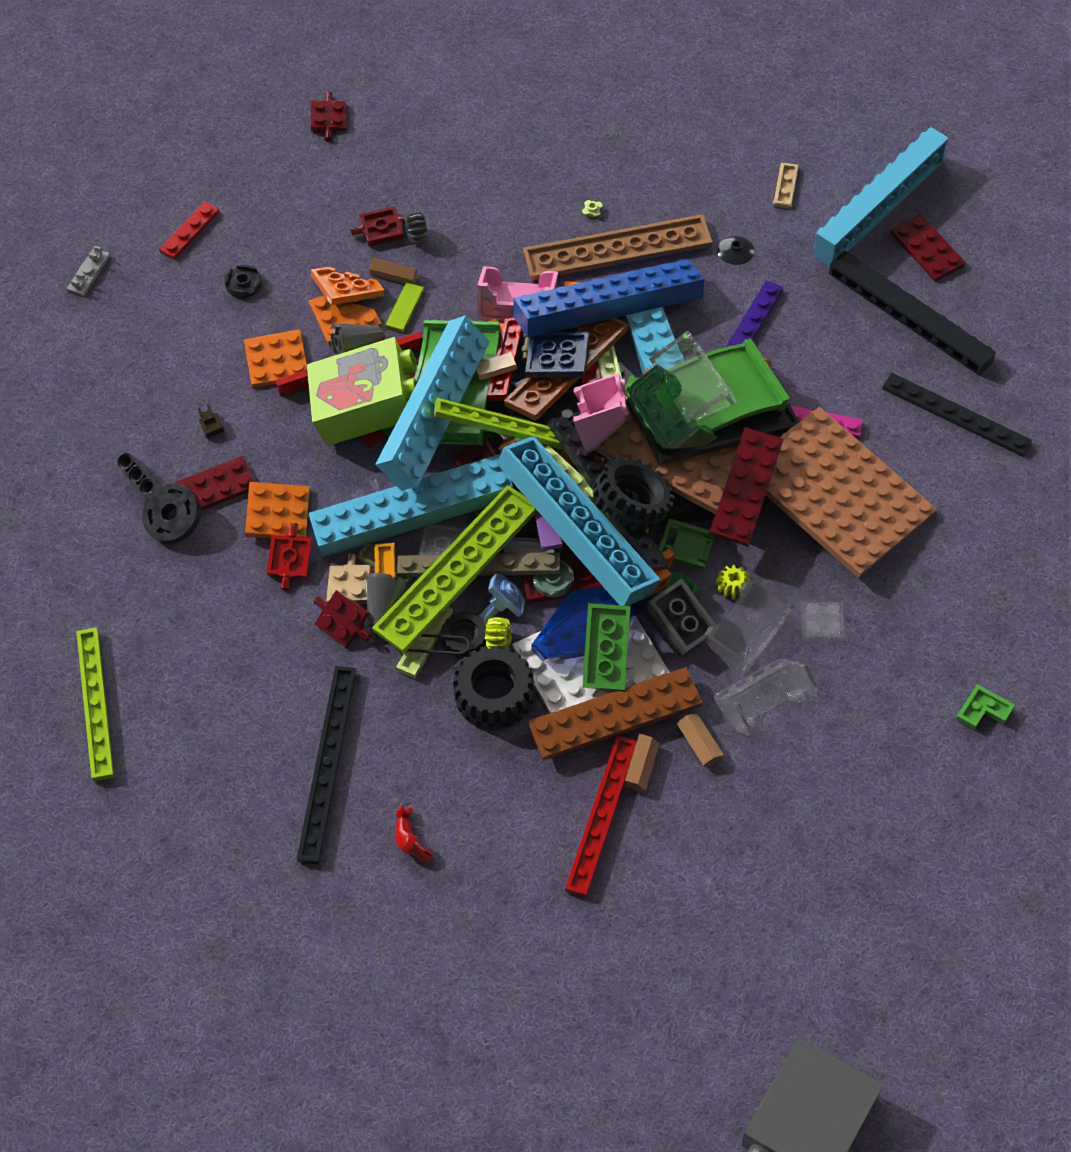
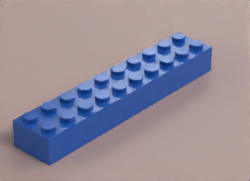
[513,259,704,338]

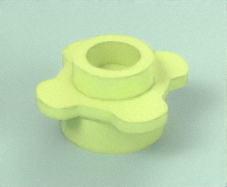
[582,200,602,217]

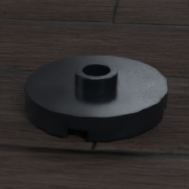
[224,265,262,298]

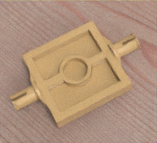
[326,554,371,604]

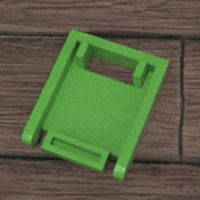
[659,519,714,570]

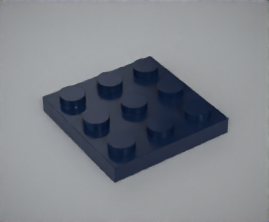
[525,332,589,378]

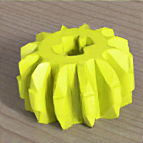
[716,565,751,600]
[485,617,512,649]

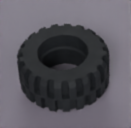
[453,646,534,730]

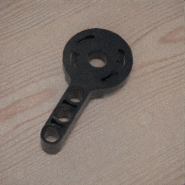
[117,452,201,544]

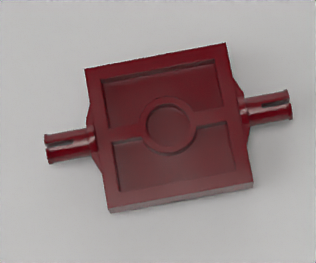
[311,92,346,141]
[350,206,406,246]
[313,590,372,647]

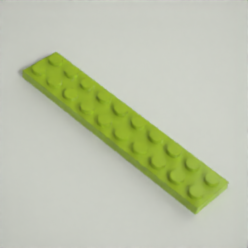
[372,485,537,654]

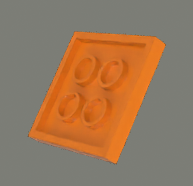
[244,330,307,388]
[245,482,309,539]

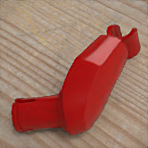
[395,804,433,864]

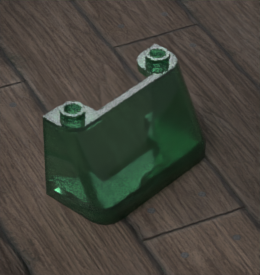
[629,364,717,450]

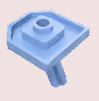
[478,573,525,624]

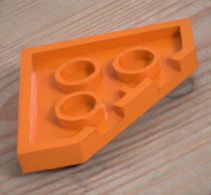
[311,267,384,305]
[309,295,381,345]

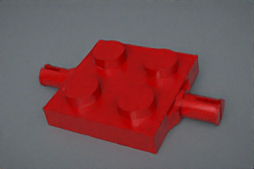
[266,523,313,590]

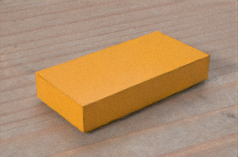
[374,543,396,580]

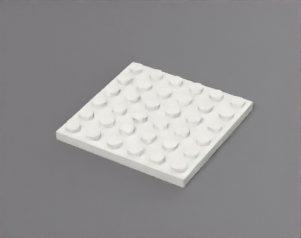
[512,598,670,713]

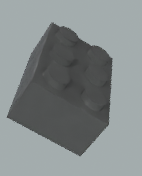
[644,579,719,657]

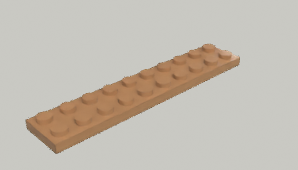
[523,214,712,281]

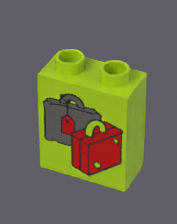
[307,337,417,446]

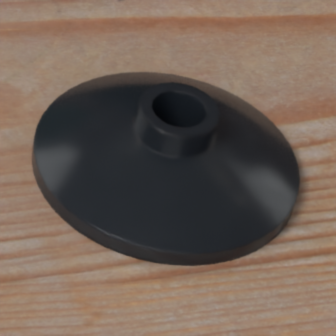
[717,236,755,265]

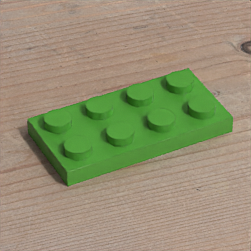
[582,603,630,690]

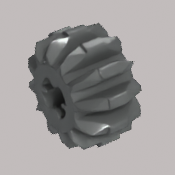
[405,212,428,244]

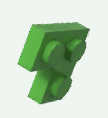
[956,684,1015,730]

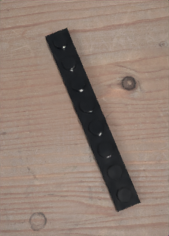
[882,373,1032,457]

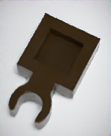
[198,404,225,438]

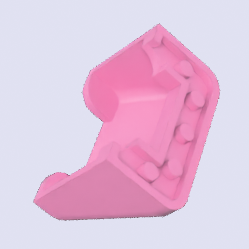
[477,266,558,322]
[574,373,629,453]

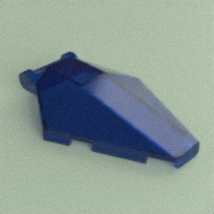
[531,586,646,662]

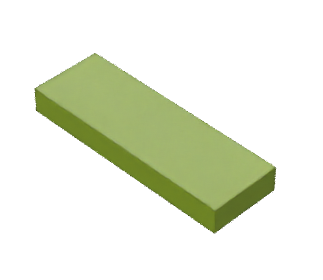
[385,282,424,333]

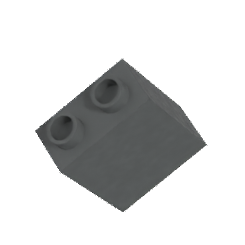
[741,1037,883,1152]

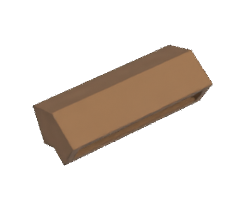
[369,258,419,284]
[677,713,724,767]
[625,734,659,791]

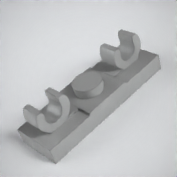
[67,246,110,297]

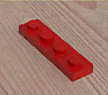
[159,201,219,260]

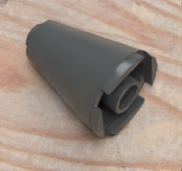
[330,324,385,354]
[365,573,406,630]

